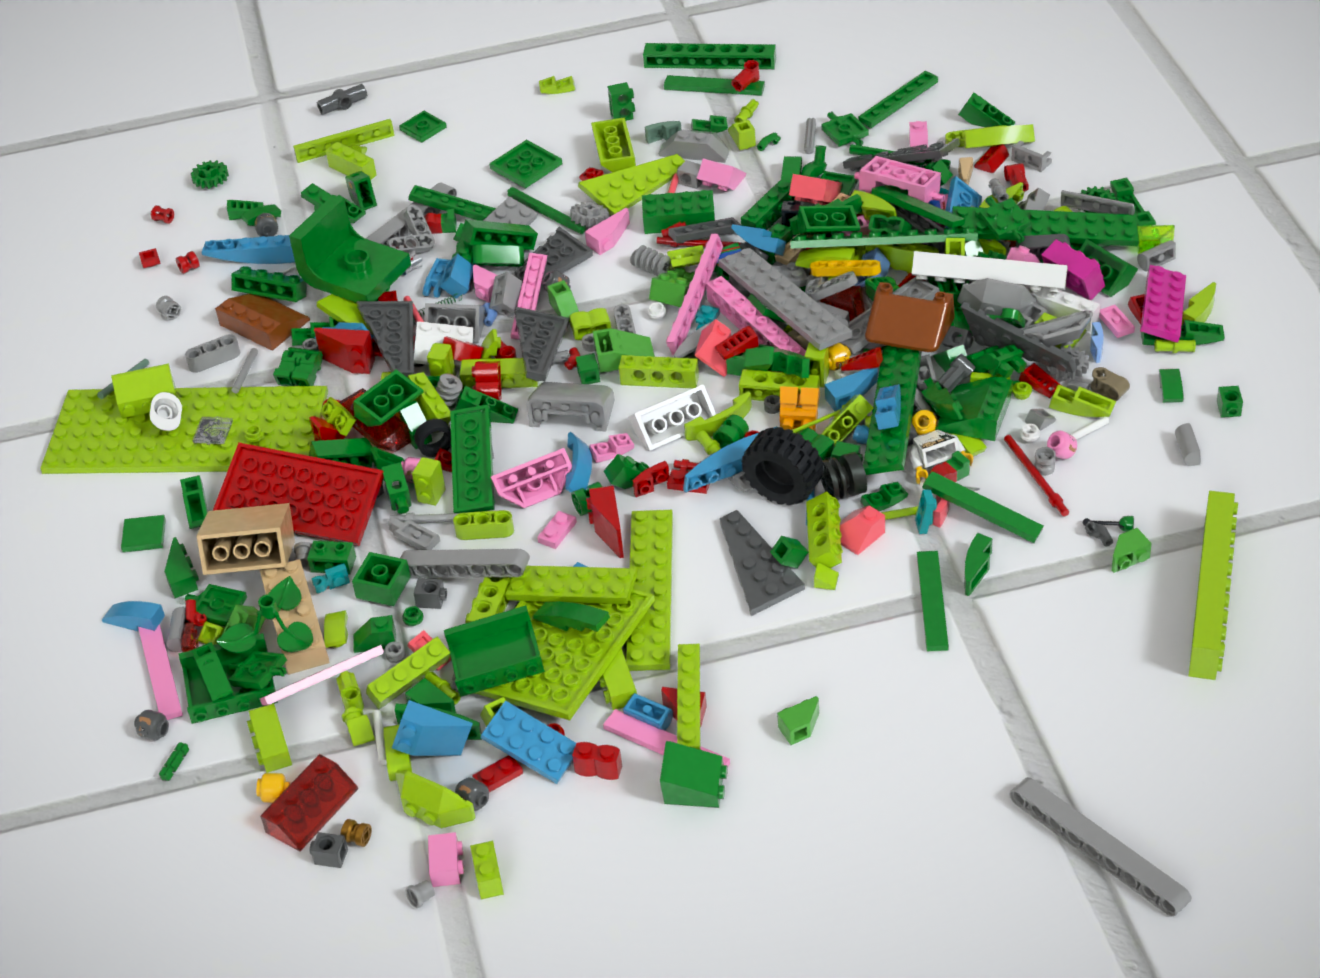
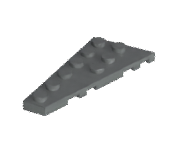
[843,138,960,171]
[514,226,593,291]
[357,301,414,377]
[961,301,1077,373]
[514,307,570,382]
[720,510,805,616]

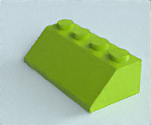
[591,117,636,172]

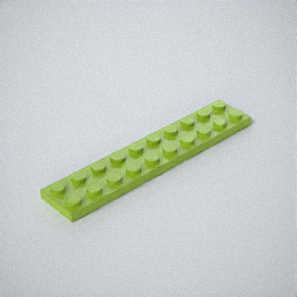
[626,509,673,671]

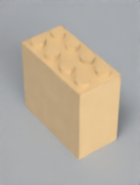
[197,503,295,575]

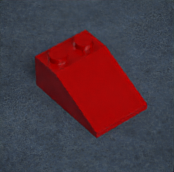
[314,328,375,374]
[586,486,624,558]

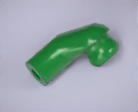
[757,132,781,151]

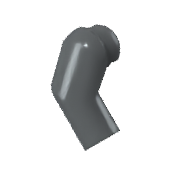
[1085,522,1113,546]

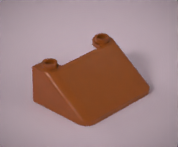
[865,282,955,352]

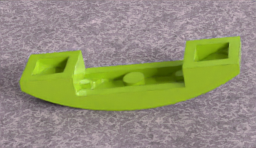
[684,391,752,441]

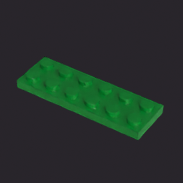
[450,404,495,513]

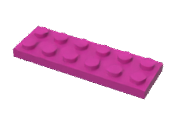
[1140,265,1186,343]

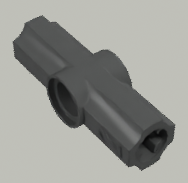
[317,84,368,115]

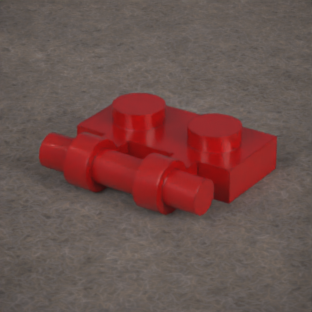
[667,459,710,494]

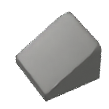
[1066,380,1090,392]
[1025,409,1056,431]

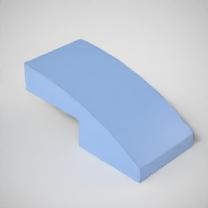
[1090,321,1104,363]

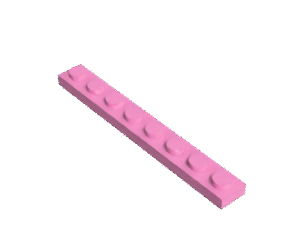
[666,234,723,355]

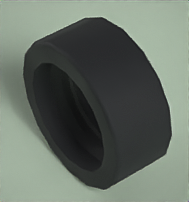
[414,419,451,457]

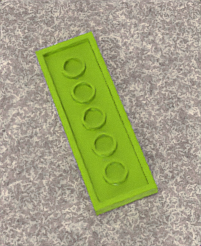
[505,565,638,604]

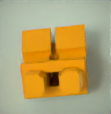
[779,386,820,431]

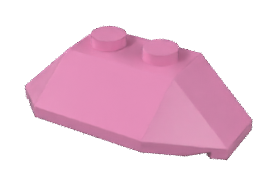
[490,448,572,508]

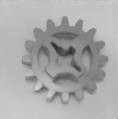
[570,202,609,227]
[1047,345,1089,380]

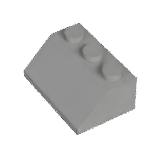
[424,303,485,343]

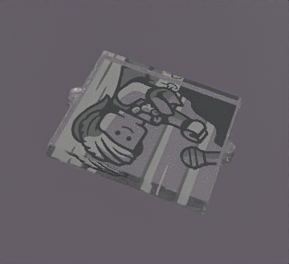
[193,416,233,445]

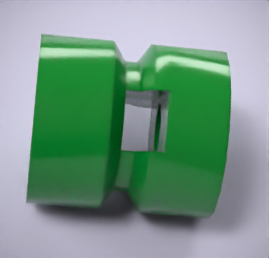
[713,414,749,449]
[571,482,602,516]

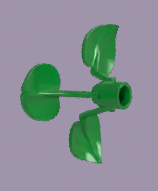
[216,576,313,654]

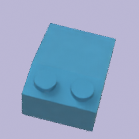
[392,700,473,756]

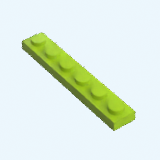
[293,119,395,163]
[677,643,701,750]

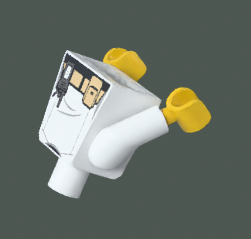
[909,430,973,484]

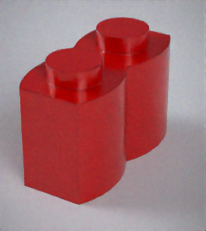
[472,361,502,401]
[572,742,622,780]

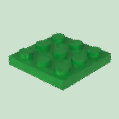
[489,139,563,189]

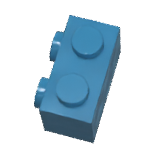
[440,254,474,299]

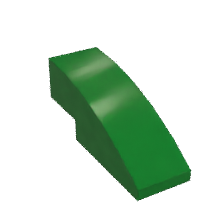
[180,475,208,529]
[964,533,993,596]

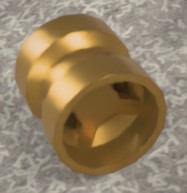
[340,819,372,847]

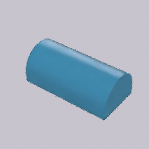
[623,693,673,730]

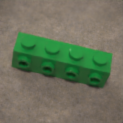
[741,180,796,230]
[461,219,538,250]
[231,266,307,302]

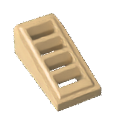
[958,157,973,185]

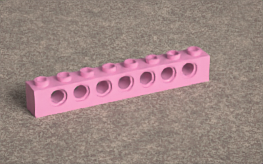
[706,276,806,356]

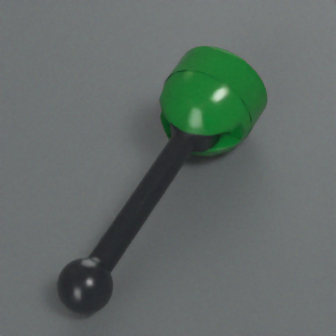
[1082,516,1134,532]

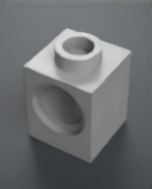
[677,160,702,189]

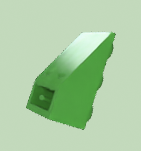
[649,267,695,308]
[593,328,655,373]

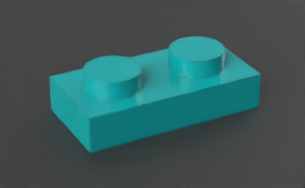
[915,490,937,534]

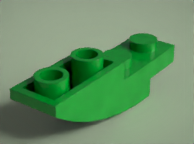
[301,183,366,223]
[921,377,963,420]

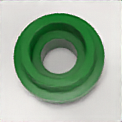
[402,606,424,626]

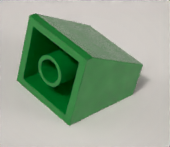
[660,741,728,808]

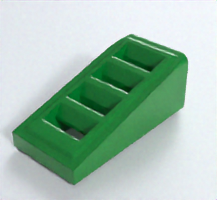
[227,200,264,220]

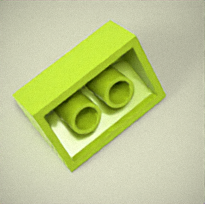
[111,363,178,418]

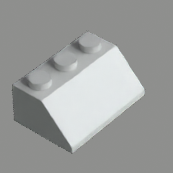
[414,321,473,368]

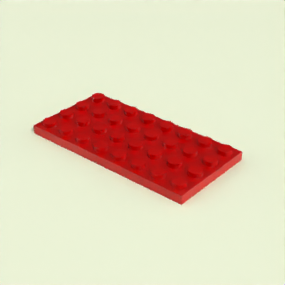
[213,442,384,546]

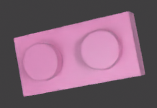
[1099,305,1135,338]
[537,511,577,549]

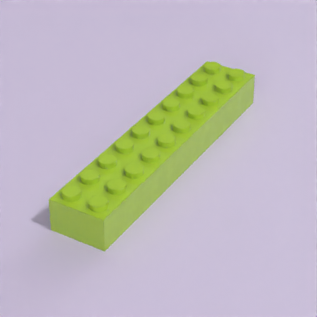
[1188,490,1238,680]

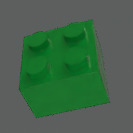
[352,552,411,606]

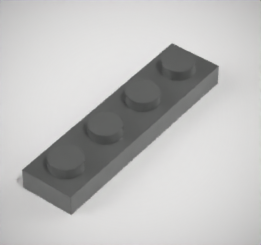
[668,217,741,243]

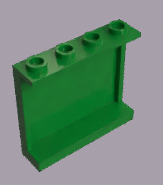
[444,605,545,697]
[179,633,278,724]

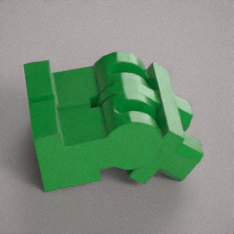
[966,344,1027,378]
[273,347,323,386]

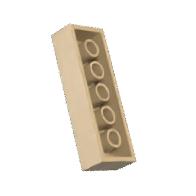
[260,559,330,675]

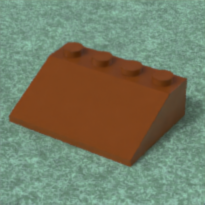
[215,294,310,351]

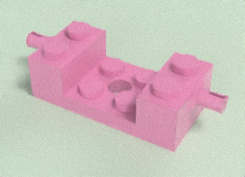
[854,156,945,203]

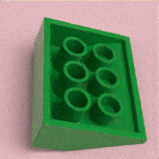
[936,377,1013,441]

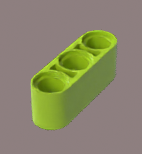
[453,510,514,540]
[383,724,412,781]

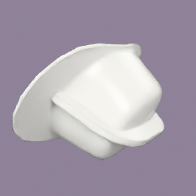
[150,392,182,431]

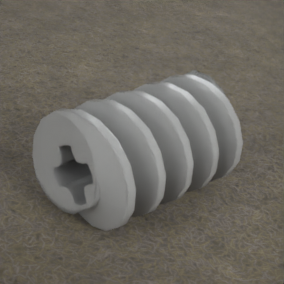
[630,245,670,276]
[436,374,463,411]

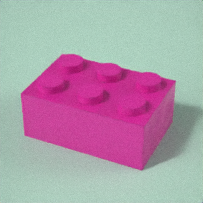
[1041,239,1105,300]

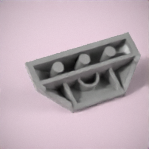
[658,129,729,163]
[957,278,1036,316]
[1019,310,1093,347]

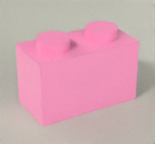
[428,832,464,887]

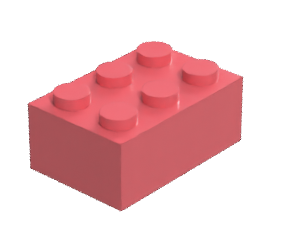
[789,174,842,205]

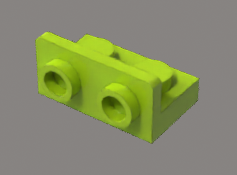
[667,245,704,270]

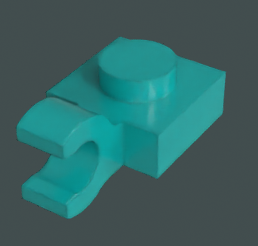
[695,305,720,330]
[312,564,350,593]

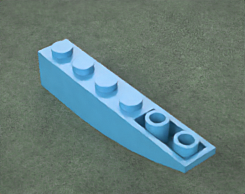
[201,235,295,264]
[683,426,777,493]

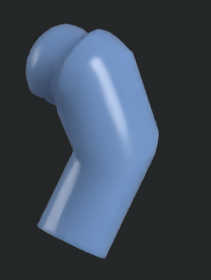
[482,302,498,326]

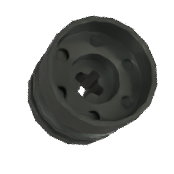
[821,452,867,500]

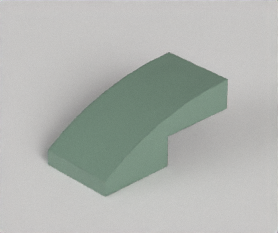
[645,121,682,144]

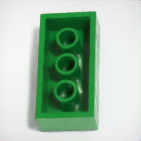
[642,190,715,234]

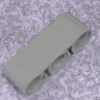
[185,334,240,373]

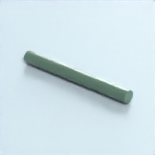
[97,359,149,399]

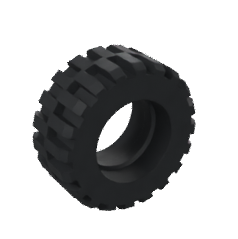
[742,427,823,505]

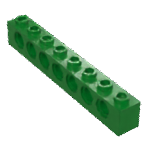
[643,43,776,70]

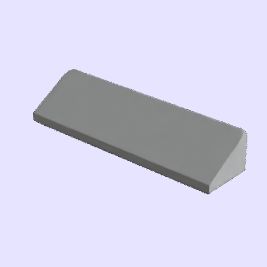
[1061,190,1135,215]

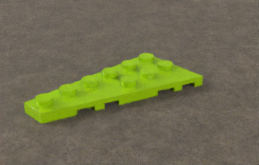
[578,154,685,216]

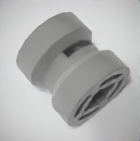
[156,296,181,320]
[1034,447,1056,476]

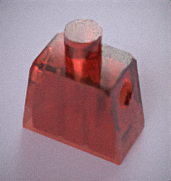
[820,286,865,321]

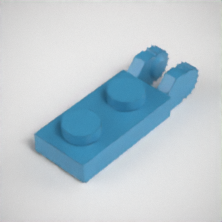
[423,258,450,298]

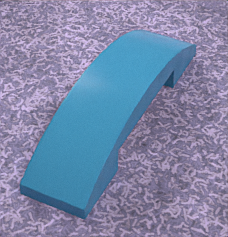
[565,432,592,493]

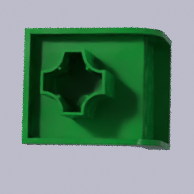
[289,195,411,303]

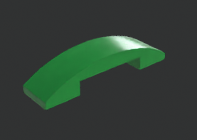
[1110,177,1156,229]

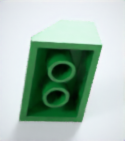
[796,205,860,235]
[1079,239,1138,297]
[353,370,424,427]

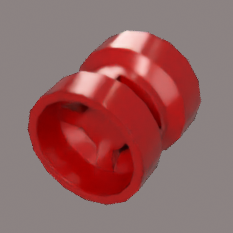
[175,251,200,274]

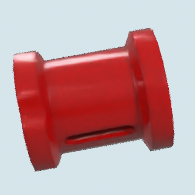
[151,205,174,224]

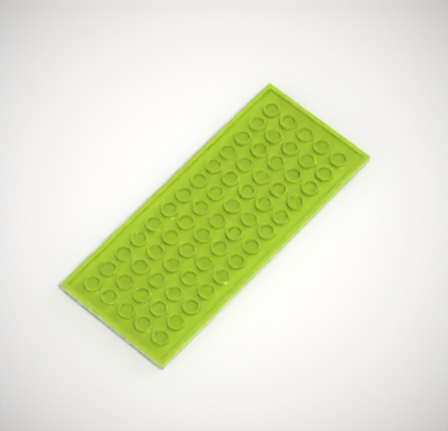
[40,386,328,474]

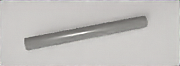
[232,348,258,393]

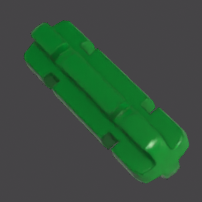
[159,742,189,781]

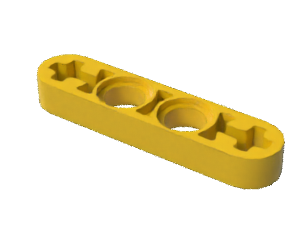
[810,260,881,277]

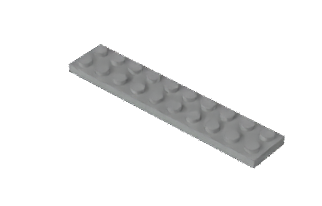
[718,248,852,351]

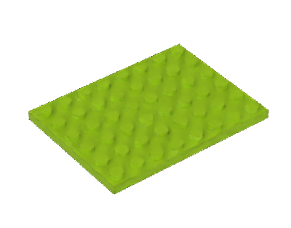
[474,589,655,721]

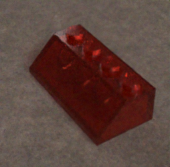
[339,388,411,452]
[260,754,358,852]

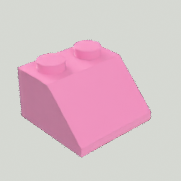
[697,159,746,192]

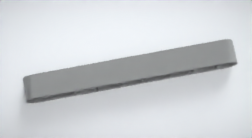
[1009,777,1191,916]

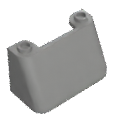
[527,382,615,432]

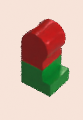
[424,209,457,234]
[930,451,970,482]

